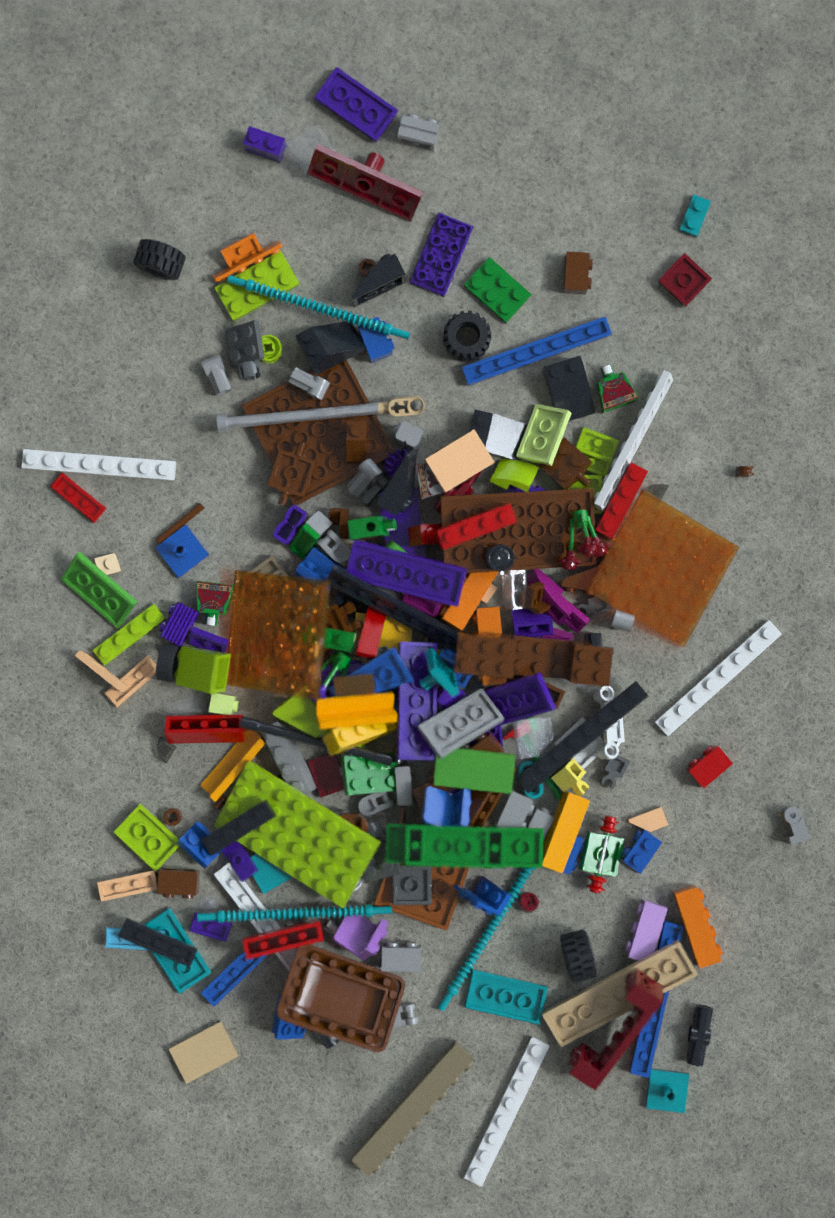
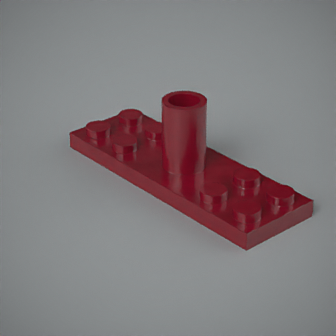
[307,143,423,222]

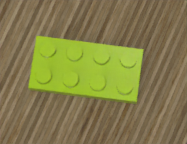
[215,251,300,321]

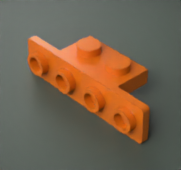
[212,232,283,283]

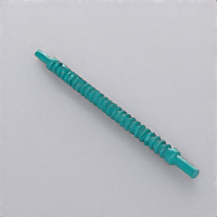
[227,275,411,340]
[437,867,536,1012]
[197,905,392,923]

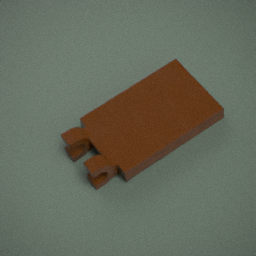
[287,602,364,665]

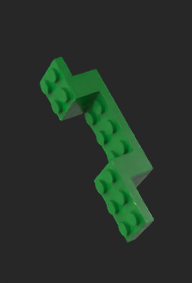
[385,823,543,868]

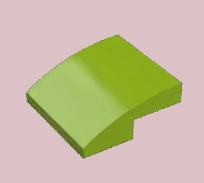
[576,427,619,477]
[490,459,539,492]

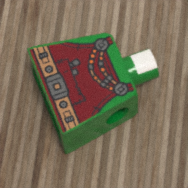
[596,365,638,414]
[348,516,397,541]
[196,581,235,626]

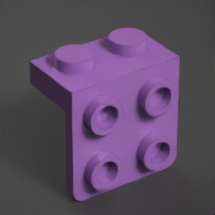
[333,915,389,961]

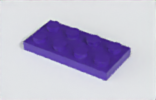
[315,67,398,143]
[483,673,556,725]

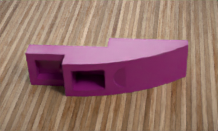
[524,569,590,634]

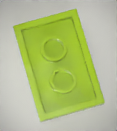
[114,803,180,872]

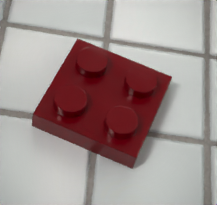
[658,253,712,308]

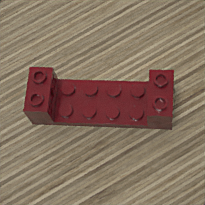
[569,969,663,1091]

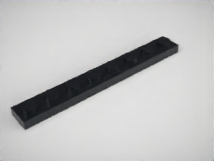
[325,565,461,652]
[516,681,649,794]

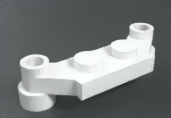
[593,686,625,760]

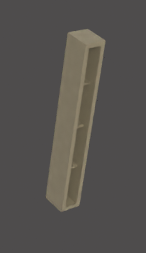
[351,1040,473,1176]

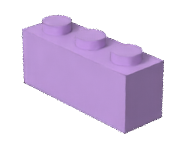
[625,899,668,961]

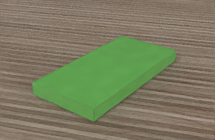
[61,552,138,629]
[434,748,515,794]

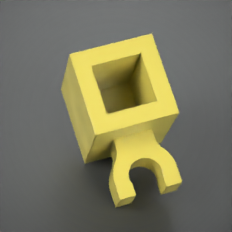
[551,758,589,797]

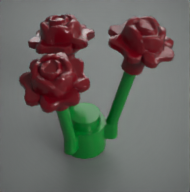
[558,510,610,570]

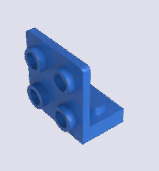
[453,876,511,916]

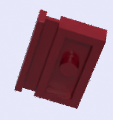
[308,754,344,797]

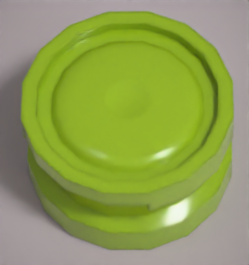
[261,335,283,364]

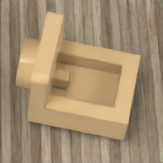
[91,553,121,576]

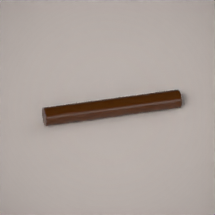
[156,503,205,544]

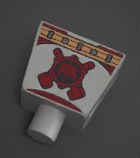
[416,462,452,501]

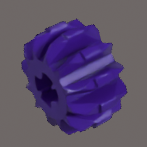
[383,448,410,477]

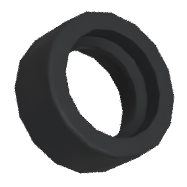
[156,644,179,682]

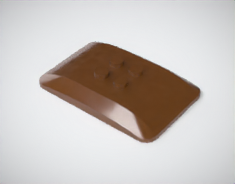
[277,944,405,1053]

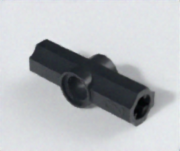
[686,1004,713,1067]

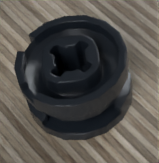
[485,544,515,572]

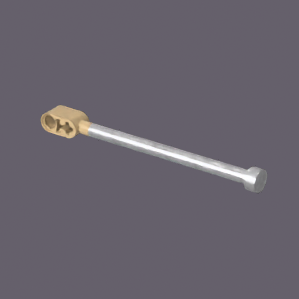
[217,395,424,433]

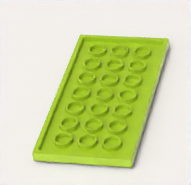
[214,761,381,908]

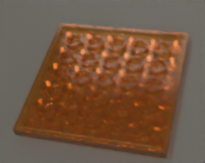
[586,490,739,647]
[226,570,330,700]

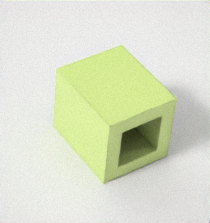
[208,693,239,715]

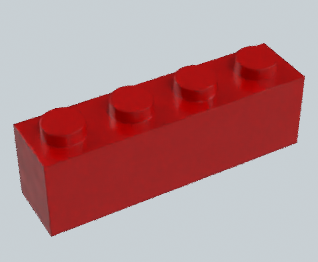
[595,462,648,541]
[434,503,517,549]
[165,714,246,744]
[242,919,324,959]

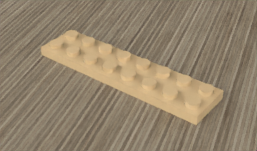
[542,940,698,1047]

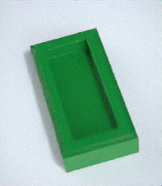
[288,523,320,560]

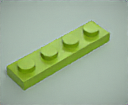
[93,604,166,666]

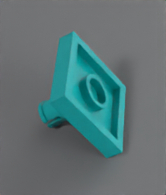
[420,648,459,697]
[646,1068,689,1113]

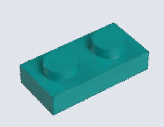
[679,194,711,238]

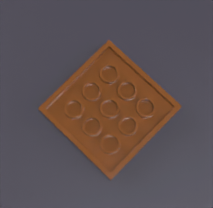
[374,864,469,931]

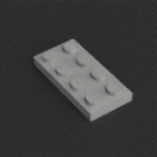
[418,688,504,759]

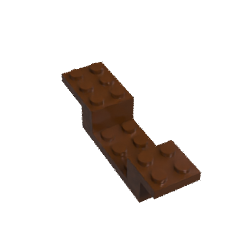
[454,633,614,687]

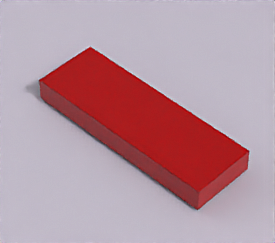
[50,472,107,523]
[356,606,386,659]

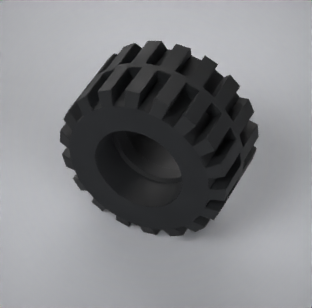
[133,239,186,280]
[443,310,492,362]
[560,929,597,983]

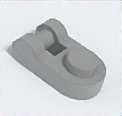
[317,529,351,563]
[358,792,395,816]
[393,1003,418,1028]

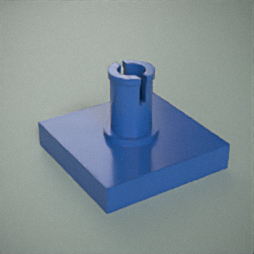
[155,525,209,578]

